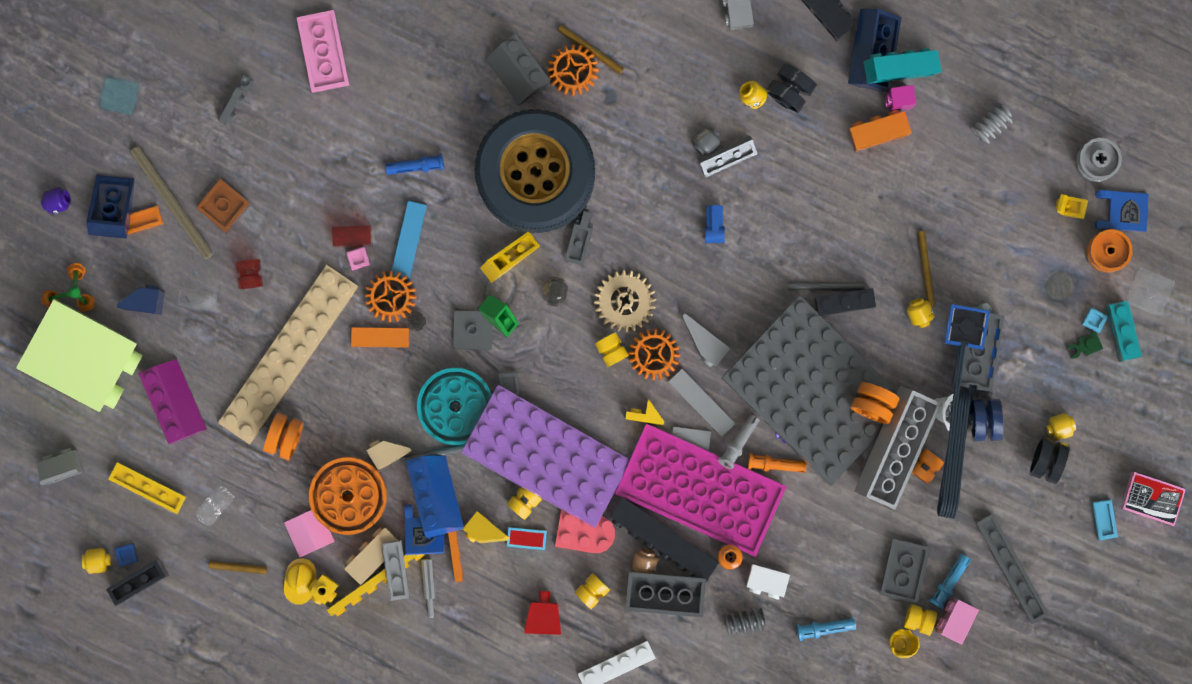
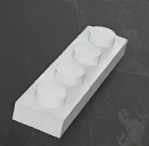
[578,641,656,684]

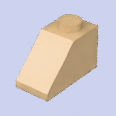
[366,439,412,470]

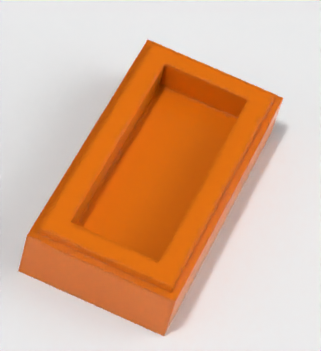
[121,205,164,235]

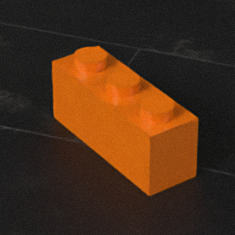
[848,110,912,152]

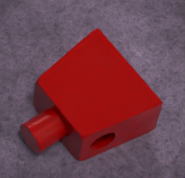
[524,591,561,635]

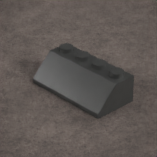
[625,572,706,617]

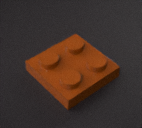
[196,179,251,232]

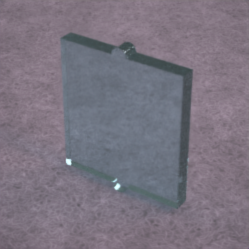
[100,78,140,116]

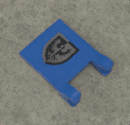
[1095,190,1149,232]
[405,504,444,555]

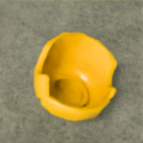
[888,629,920,658]

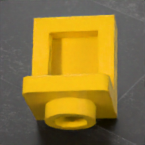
[1056,194,1088,219]

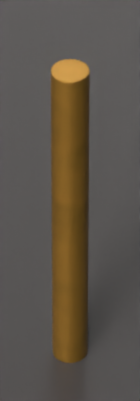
[558,25,624,75]
[918,231,935,307]

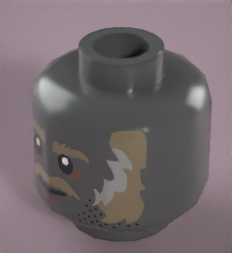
[693,127,721,155]

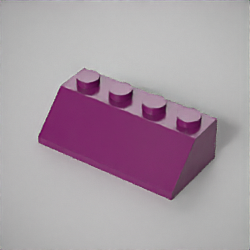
[138,359,207,444]

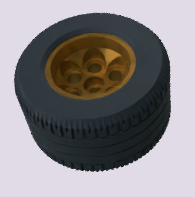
[475,109,595,233]

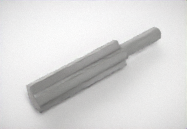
[421,559,435,618]

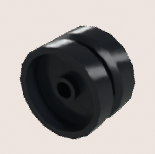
[1029,436,1070,484]

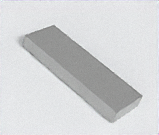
[382,540,410,601]

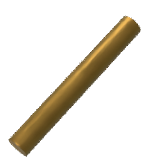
[209,561,267,575]

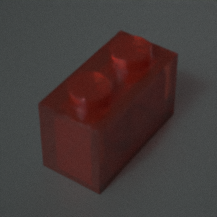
[332,225,373,248]

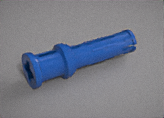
[385,153,445,175]

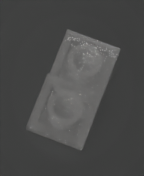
[194,484,235,528]

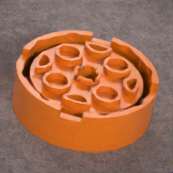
[309,457,388,535]

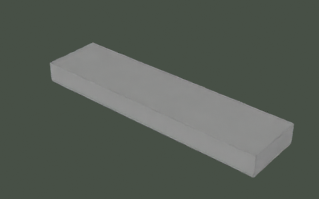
[668,369,736,437]

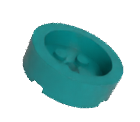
[417,368,492,445]

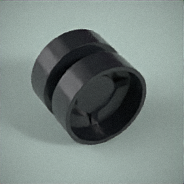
[766,63,817,113]

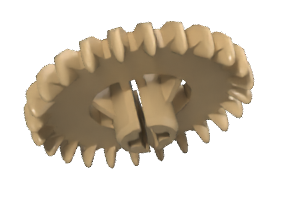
[593,269,657,333]

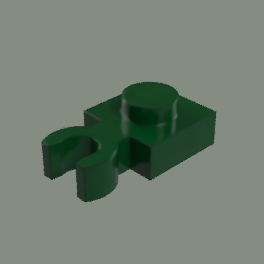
[1066,331,1103,359]

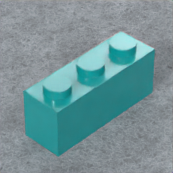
[1105,301,1142,362]

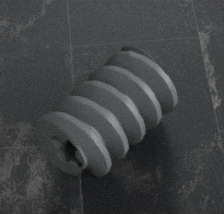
[724,607,766,637]

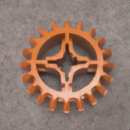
[547,44,599,96]
[365,270,417,322]
[628,328,680,380]

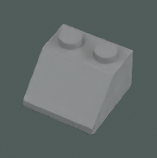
[37,448,84,485]

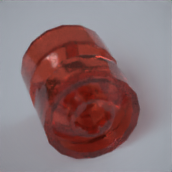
[235,259,263,289]

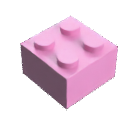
[936,598,979,645]

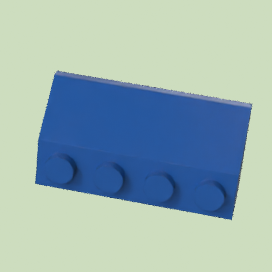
[406,456,464,539]

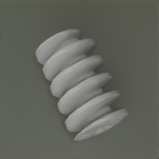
[971,102,1013,144]

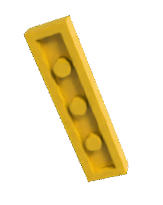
[108,462,186,514]

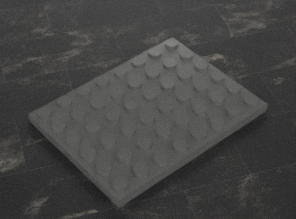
[721,295,897,486]

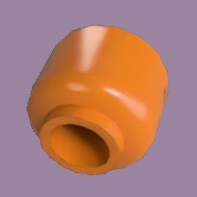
[717,545,743,570]

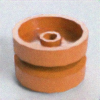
[1086,229,1133,273]
[850,382,900,424]
[263,412,304,461]

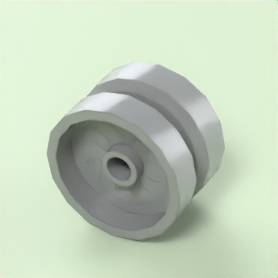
[1075,138,1122,182]

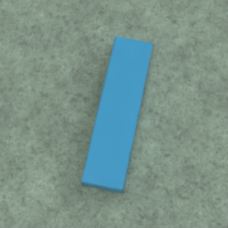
[392,201,427,280]

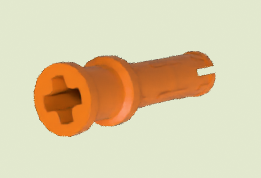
[747,452,807,473]

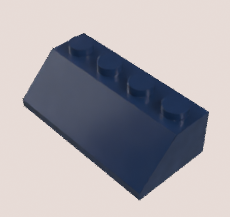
[848,9,902,92]

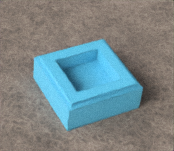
[1081,307,1108,333]

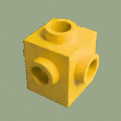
[309,574,339,605]

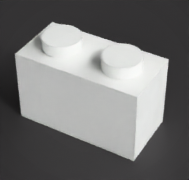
[746,564,790,599]

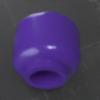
[41,187,71,215]

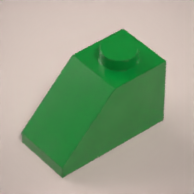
[478,295,519,338]

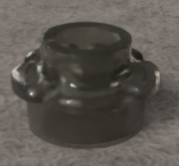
[407,312,426,331]

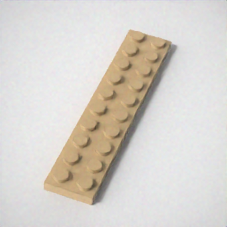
[218,265,359,445]

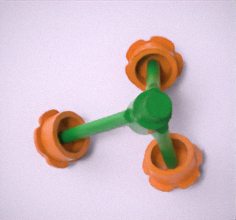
[41,263,95,312]

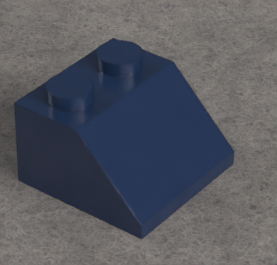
[117,285,165,315]

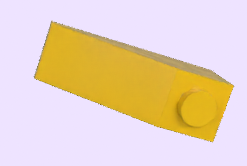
[480,232,540,283]

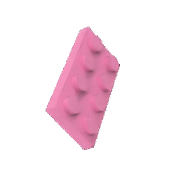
[296,10,350,93]

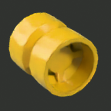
[595,332,629,368]
[506,486,542,520]
[574,573,610,609]
[903,604,937,636]

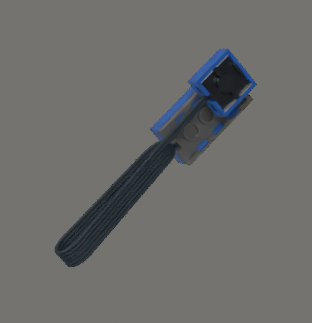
[937,303,1005,519]

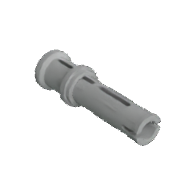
[718,414,760,469]

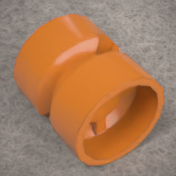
[912,448,944,485]

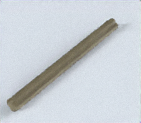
[130,146,213,259]

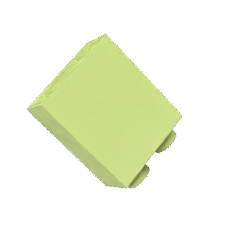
[16,299,143,412]

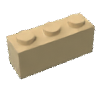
[345,527,400,585]

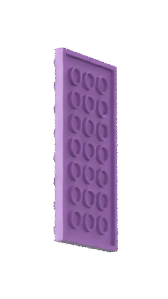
[461,385,630,528]

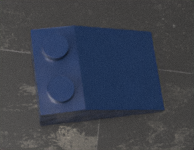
[86,175,135,239]

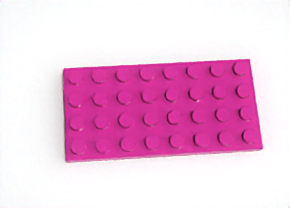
[615,424,787,557]

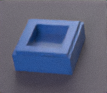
[114,543,139,567]

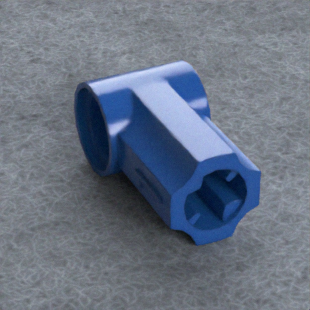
[705,205,725,243]

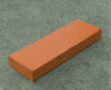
[351,327,410,348]
[448,531,464,582]

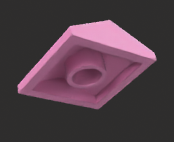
[284,510,335,557]

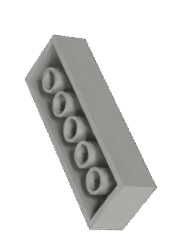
[854,386,942,510]

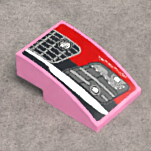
[1120,472,1185,526]

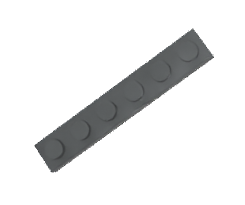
[976,513,1049,624]

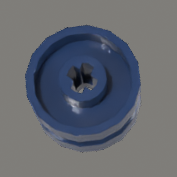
[970,399,1003,442]

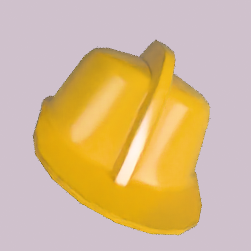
[284,558,316,605]

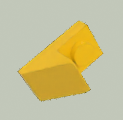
[625,399,664,425]

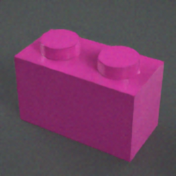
[884,85,916,112]

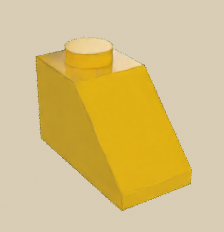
[463,511,510,543]

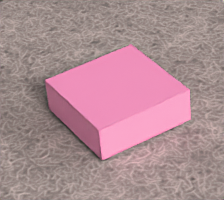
[346,247,370,271]

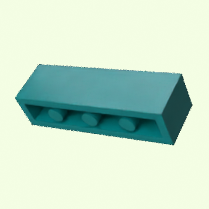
[863,48,942,84]

